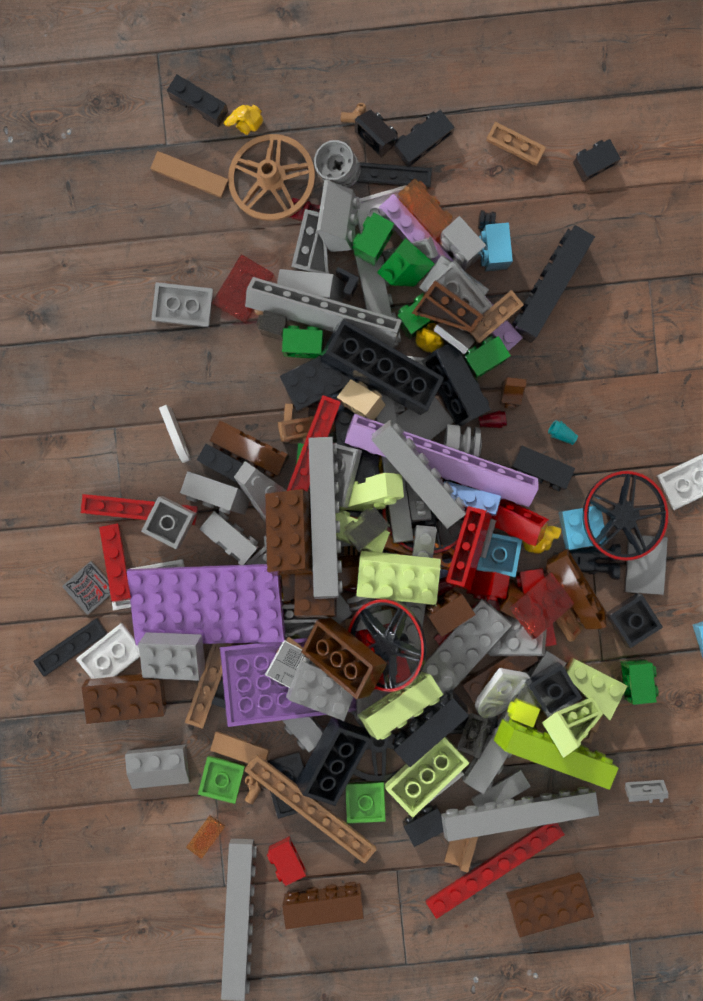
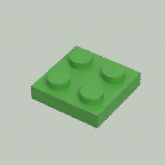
[198,756,245,804]
[345,781,386,823]

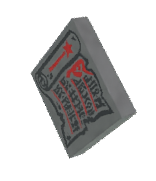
[62,561,110,615]

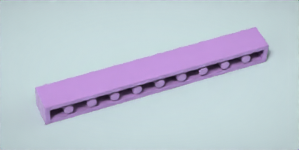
[378,194,522,351]
[345,414,538,507]

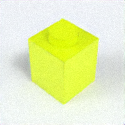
[507,698,540,727]

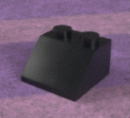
[355,110,398,158]

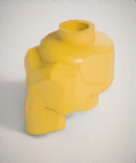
[223,105,263,135]
[415,323,445,353]
[522,526,561,554]

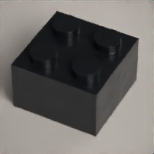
[606,593,663,648]
[525,661,582,718]

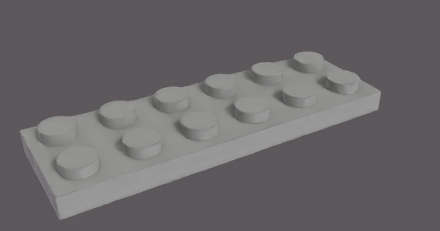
[422,598,512,693]

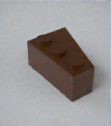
[412,280,485,332]

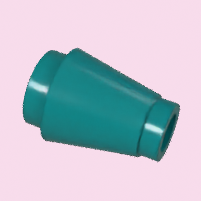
[548,420,578,445]

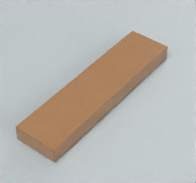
[150,151,228,198]

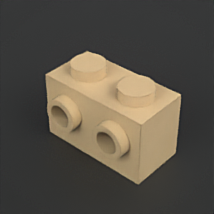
[337,379,386,420]

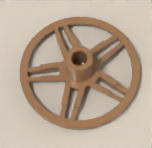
[228,134,315,221]

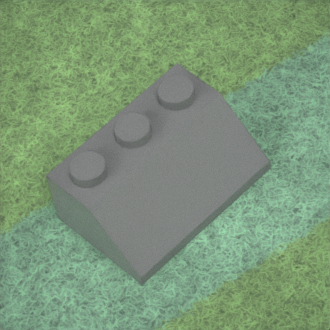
[316,180,360,252]
[125,744,190,789]

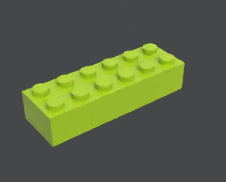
[493,719,618,790]

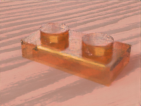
[186,815,225,859]

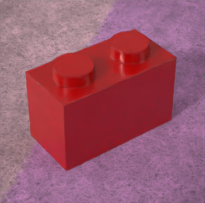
[466,571,510,602]
[267,836,307,886]

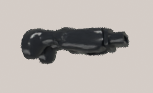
[553,544,621,580]

